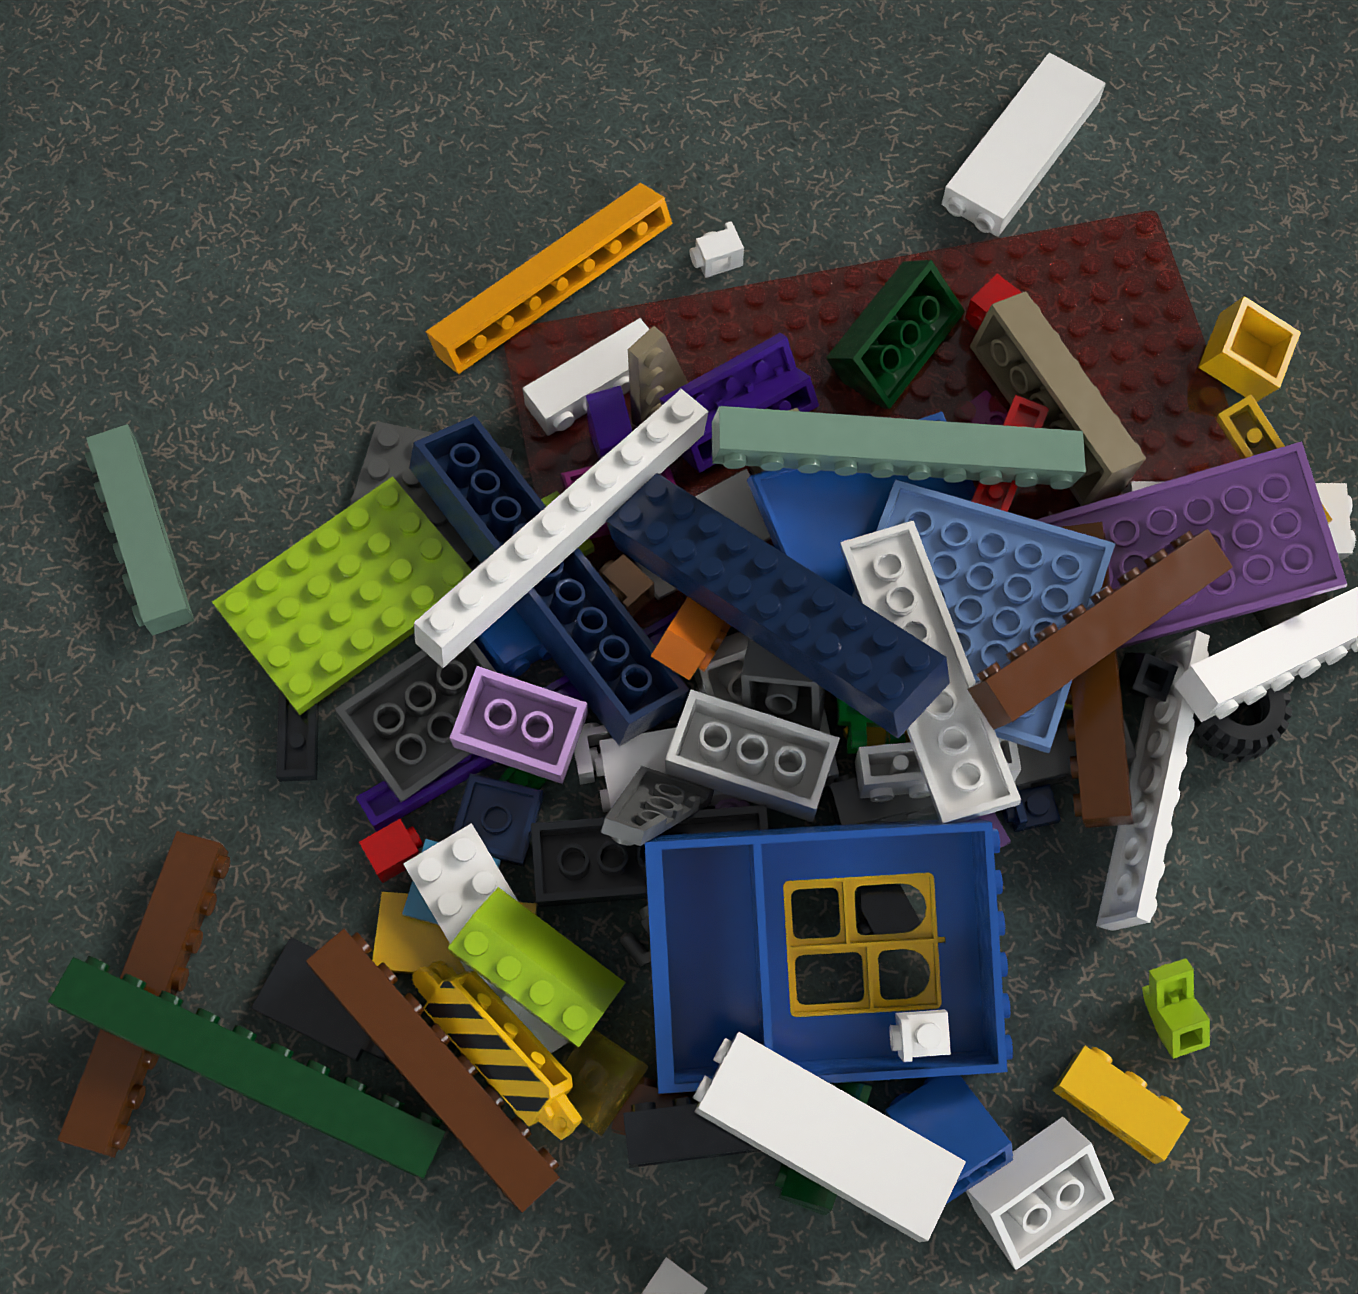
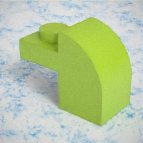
[1142,958,1210,1059]

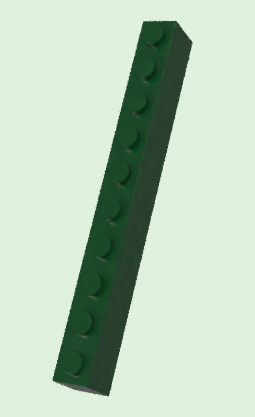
[48,956,446,1180]

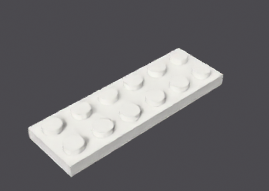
[403,823,569,1053]

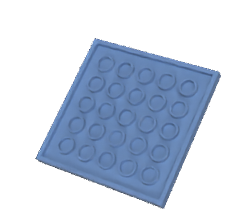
[852,480,1115,753]

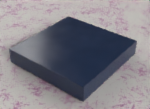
[452,773,545,867]

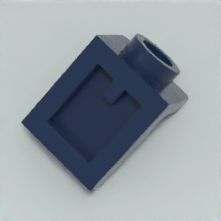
[1002,784,1061,832]

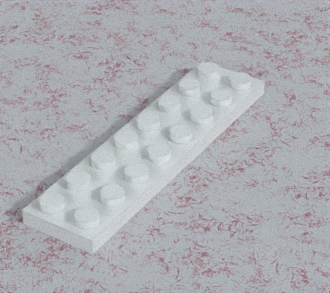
[840,520,1021,824]
[1096,630,1210,931]

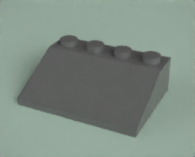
[335,641,496,803]

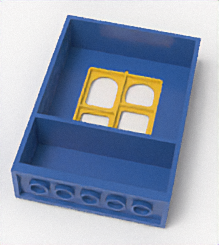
[645,817,1013,1094]

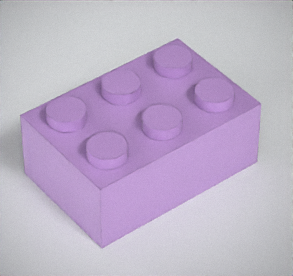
[450,666,588,784]

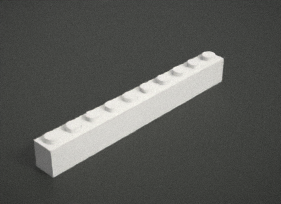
[414,389,708,668]

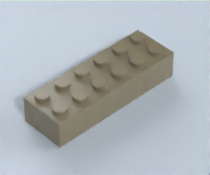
[970,291,1146,506]

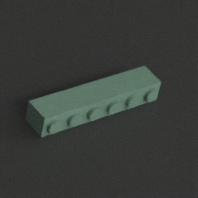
[85,424,195,636]

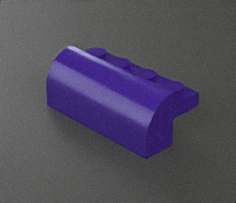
[659,333,819,473]

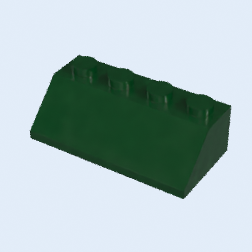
[826,260,966,409]

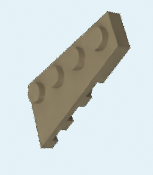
[627,326,688,427]

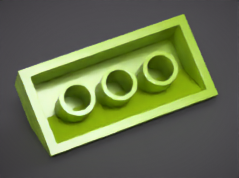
[448,887,626,1049]

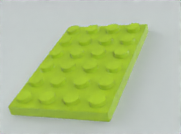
[212,476,472,715]

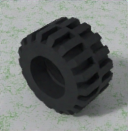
[1190,688,1292,763]

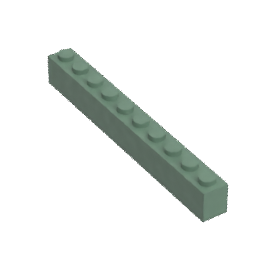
[712,406,1086,489]

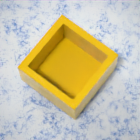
[1198,296,1301,402]

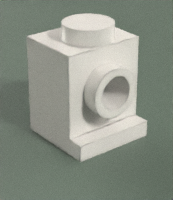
[689,221,744,278]

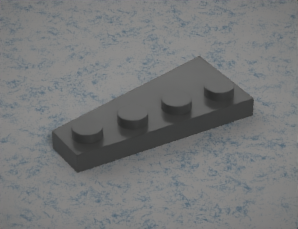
[601,766,714,846]

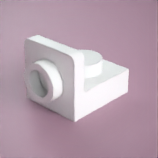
[574,723,610,785]
[889,1010,951,1062]

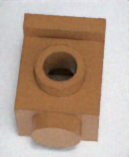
[598,554,655,617]

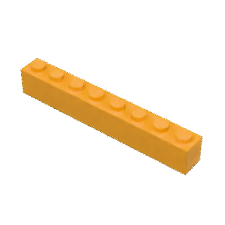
[425,183,673,374]

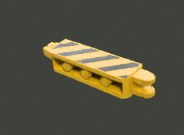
[412,960,582,1140]

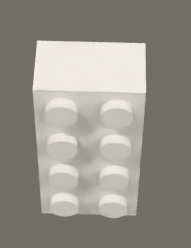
[665,690,840,822]

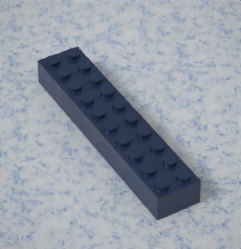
[409,415,689,746]
[606,473,950,738]

